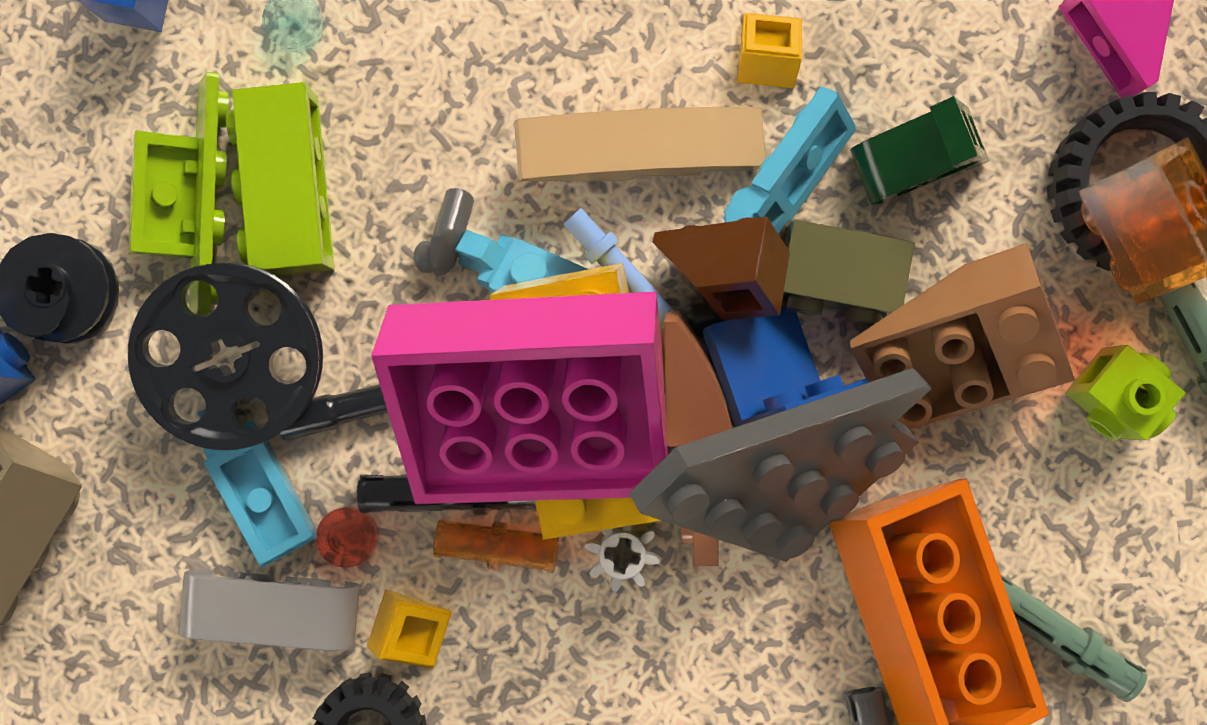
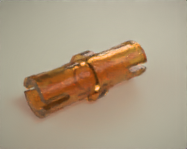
[433,518,559,573]

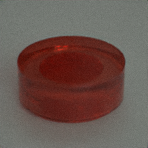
[316,506,379,568]

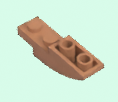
[660,311,735,566]

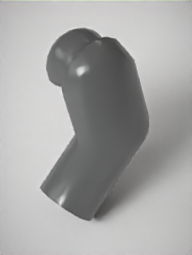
[414,188,474,276]

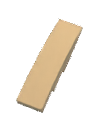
[514,107,766,181]

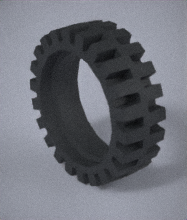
[1047,92,1207,275]

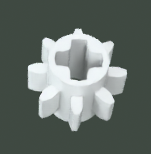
[585,525,660,592]

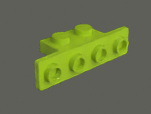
[128,71,229,317]

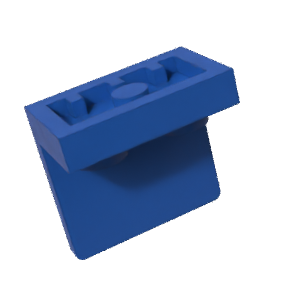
[703,305,869,427]

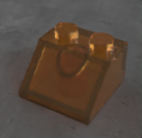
[1078,137,1207,305]

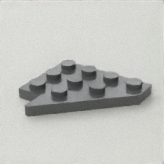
[629,368,932,562]

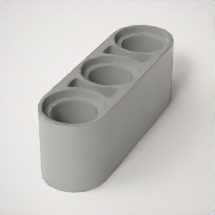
[178,569,360,651]

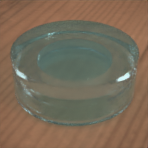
[262,0,325,53]

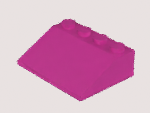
[371,292,668,504]

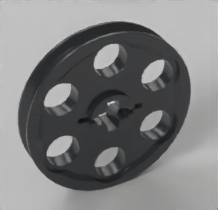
[127,263,323,450]

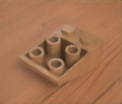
[850,243,1075,430]

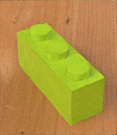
[226,82,335,276]

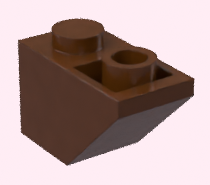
[652,217,790,321]

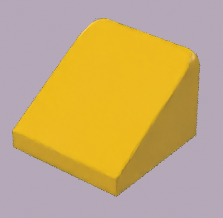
[737,13,802,89]
[367,590,452,669]

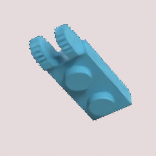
[723,86,856,234]

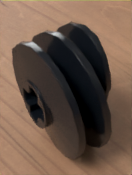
[0,233,119,344]

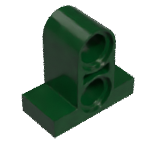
[850,96,990,206]

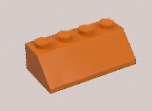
[829,478,1050,725]

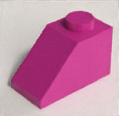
[1059,0,1174,98]

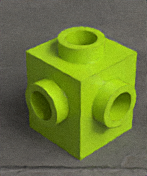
[1065,345,1186,441]

